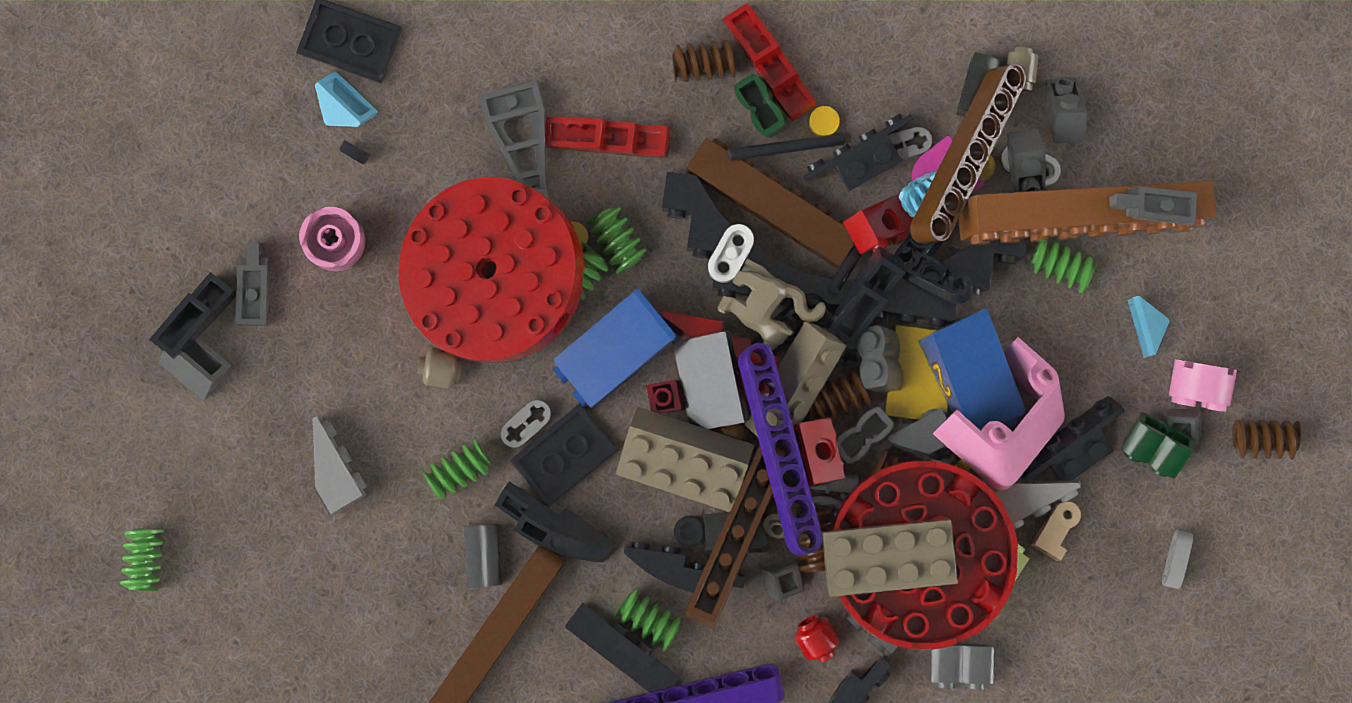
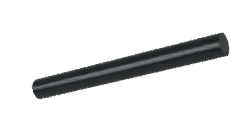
[727,133,845,161]

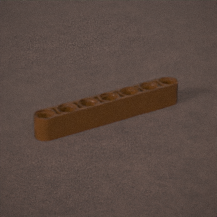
[910,64,1026,243]
[429,546,566,703]

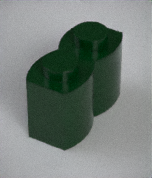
[734,74,789,138]
[1121,412,1196,479]

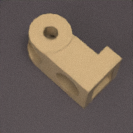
[1031,502,1081,561]

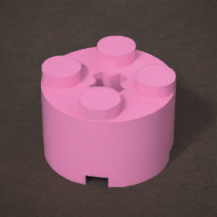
[299,207,366,271]
[1169,359,1237,412]

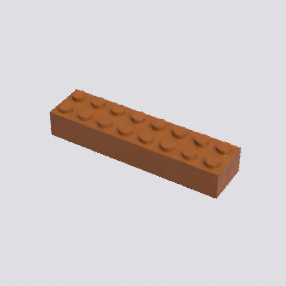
[959,181,1216,245]

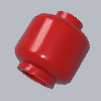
[794,614,840,663]

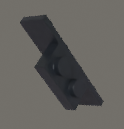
[803,113,914,192]
[1020,396,1125,483]
[565,602,680,693]

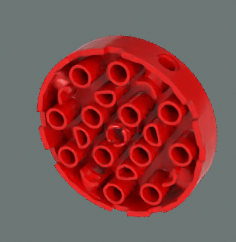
[398,177,585,364]
[831,460,1018,650]

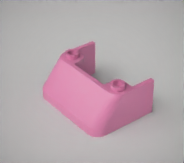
[933,337,1065,490]

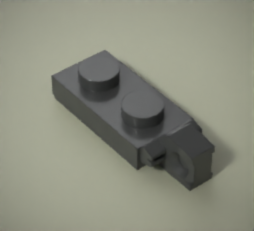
[1109,186,1197,225]
[235,242,270,326]

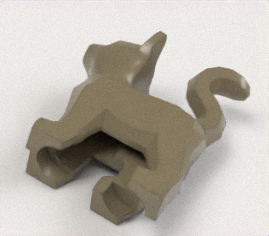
[717,259,826,351]

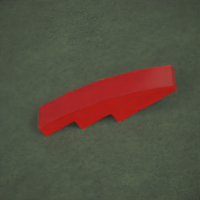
[723,3,817,121]
[545,117,671,158]
[662,311,779,366]

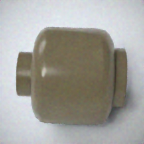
[416,347,462,389]

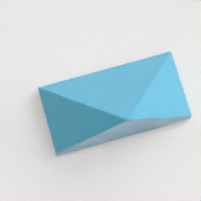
[315,71,378,127]
[1127,296,1170,358]

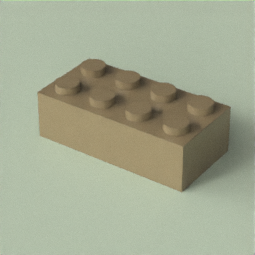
[615,407,754,512]
[822,518,958,597]

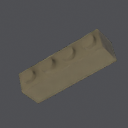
[745,321,846,449]

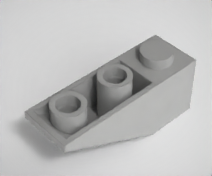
[313,416,367,514]
[994,480,1081,529]

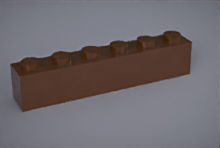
[686,138,854,269]
[686,446,785,629]

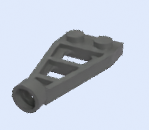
[479,80,550,199]

